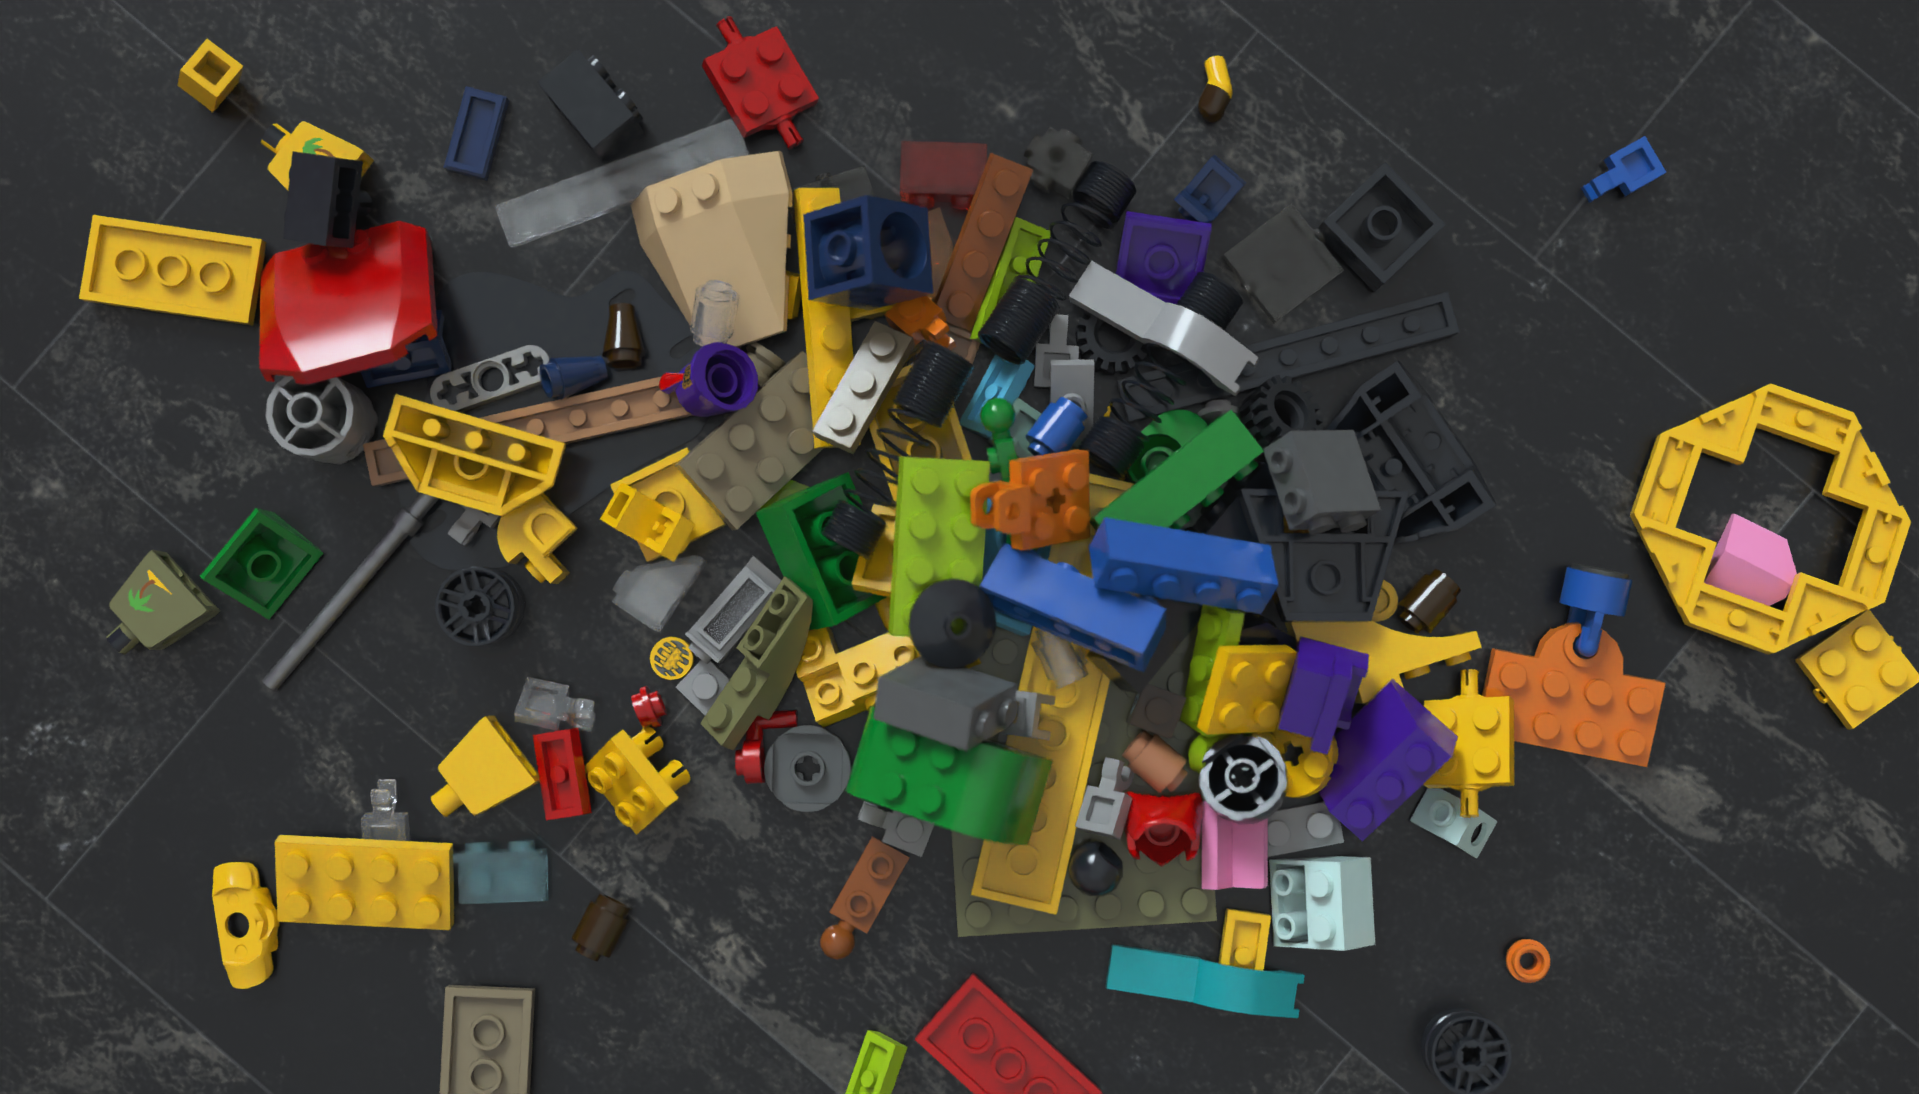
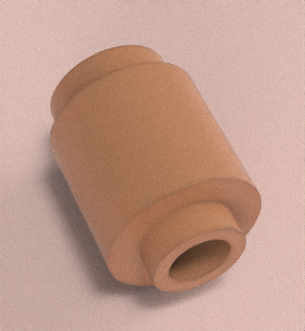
[1122,729,1188,793]

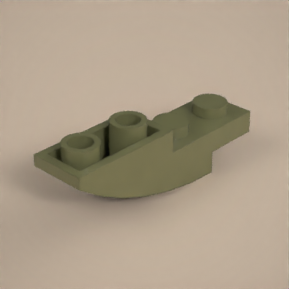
[700,576,813,750]

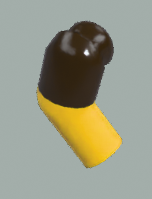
[1198,56,1233,123]

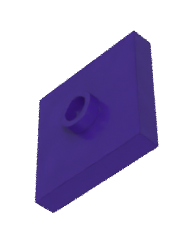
[1116,211,1212,304]

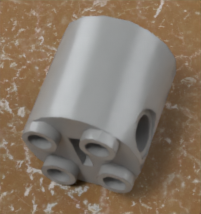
[265,376,378,465]

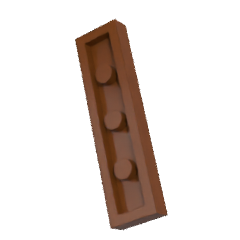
[934,153,1033,331]

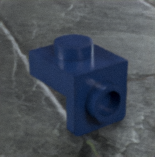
[1174,155,1246,224]

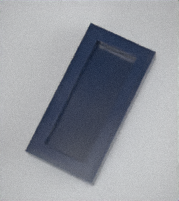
[444,86,510,181]

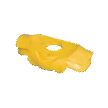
[212,862,280,989]

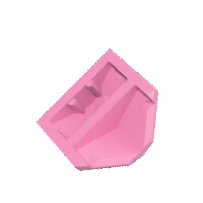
[1703,514,1797,606]

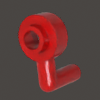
[735,710,798,784]

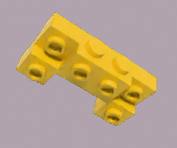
[796,627,981,728]

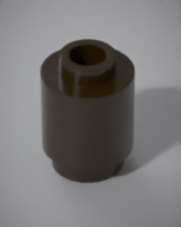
[1397,569,1461,634]
[571,893,631,962]

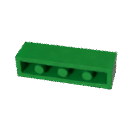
[1090,409,1264,531]

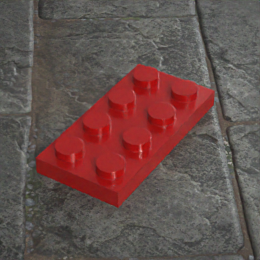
[915,973,1102,1094]

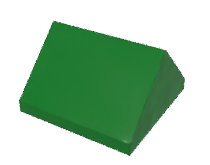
[200,508,323,620]

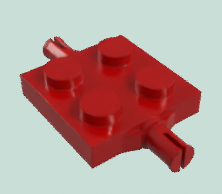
[701,16,819,150]

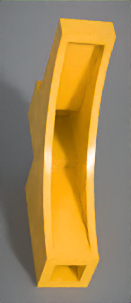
[1285,621,1482,704]

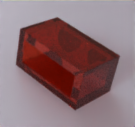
[900,141,987,210]

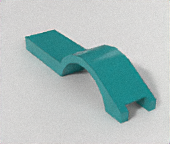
[1105,944,1305,1018]

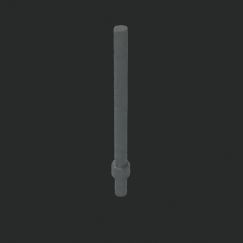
[262,493,439,691]

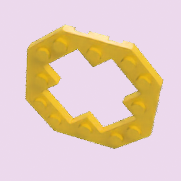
[1630,384,1911,655]

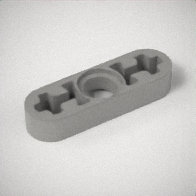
[430,345,551,413]

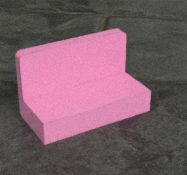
[1202,801,1268,890]

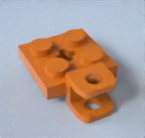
[970,449,1090,551]

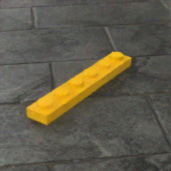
[793,188,861,449]

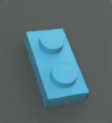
[959,354,1035,439]

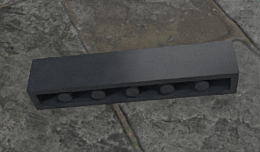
[1086,462,1284,693]

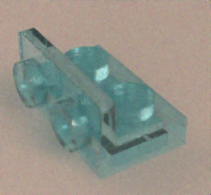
[453,840,549,904]

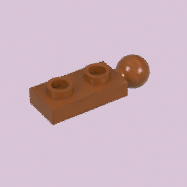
[820,836,910,960]

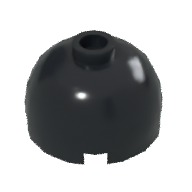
[1199,734,1288,824]

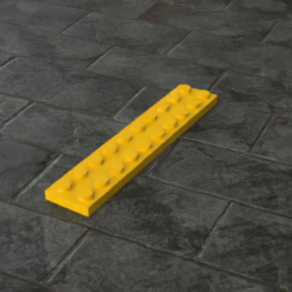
[971,473,1134,915]

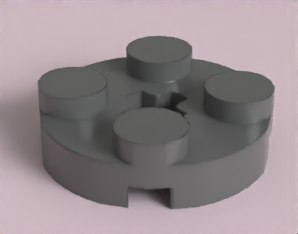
[764,725,851,812]

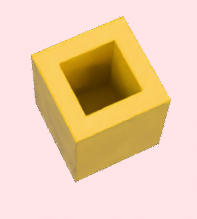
[177,39,243,113]

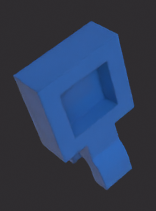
[1581,136,1667,203]

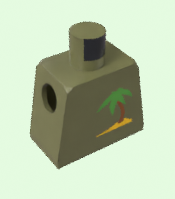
[106,550,220,655]

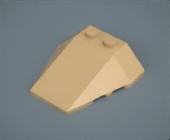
[631,151,793,348]

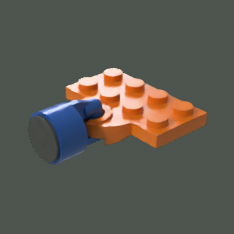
[1482,563,1666,767]

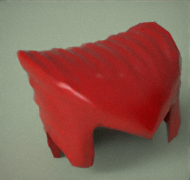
[1124,791,1204,867]

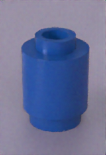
[1025,397,1088,456]

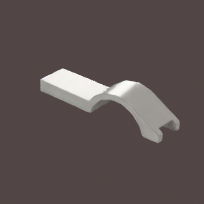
[1069,261,1259,396]

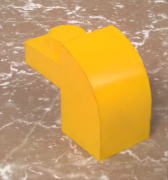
[600,482,696,562]
[497,492,570,584]

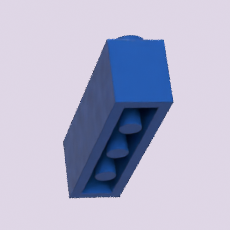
[1089,517,1278,614]
[980,543,1166,672]

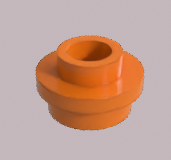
[1506,939,1550,983]

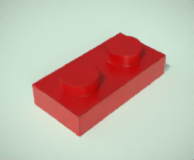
[533,727,592,821]

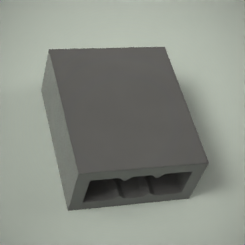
[874,656,1018,751]

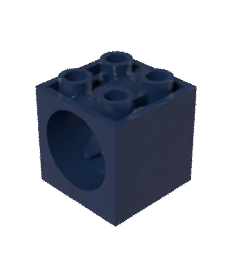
[803,195,933,310]

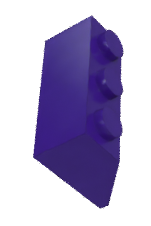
[1319,678,1458,841]

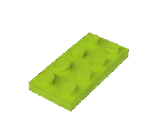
[888,456,990,637]

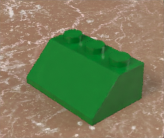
[755,472,887,630]

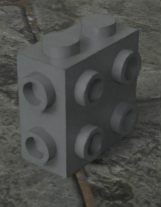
[1263,430,1381,534]

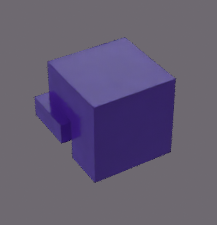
[1278,636,1369,754]

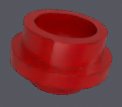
[631,686,667,728]

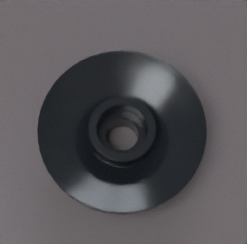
[909,579,996,668]

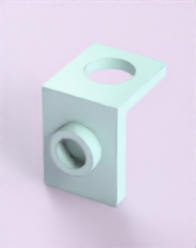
[1410,788,1497,858]

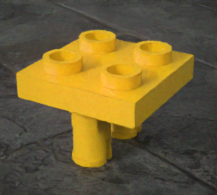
[585,726,690,835]

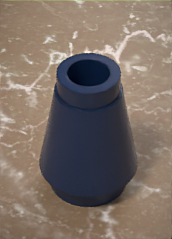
[539,355,607,400]

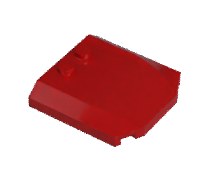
[259,221,438,384]

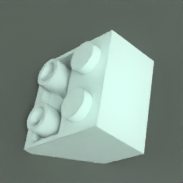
[1269,856,1375,951]

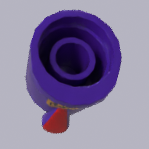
[659,342,758,417]

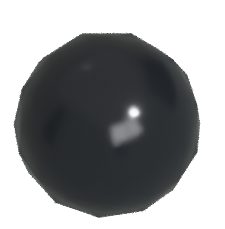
[1069,842,1123,896]

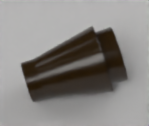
[602,303,645,369]

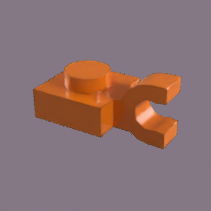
[884,296,956,351]

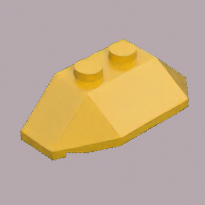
[383,394,566,517]

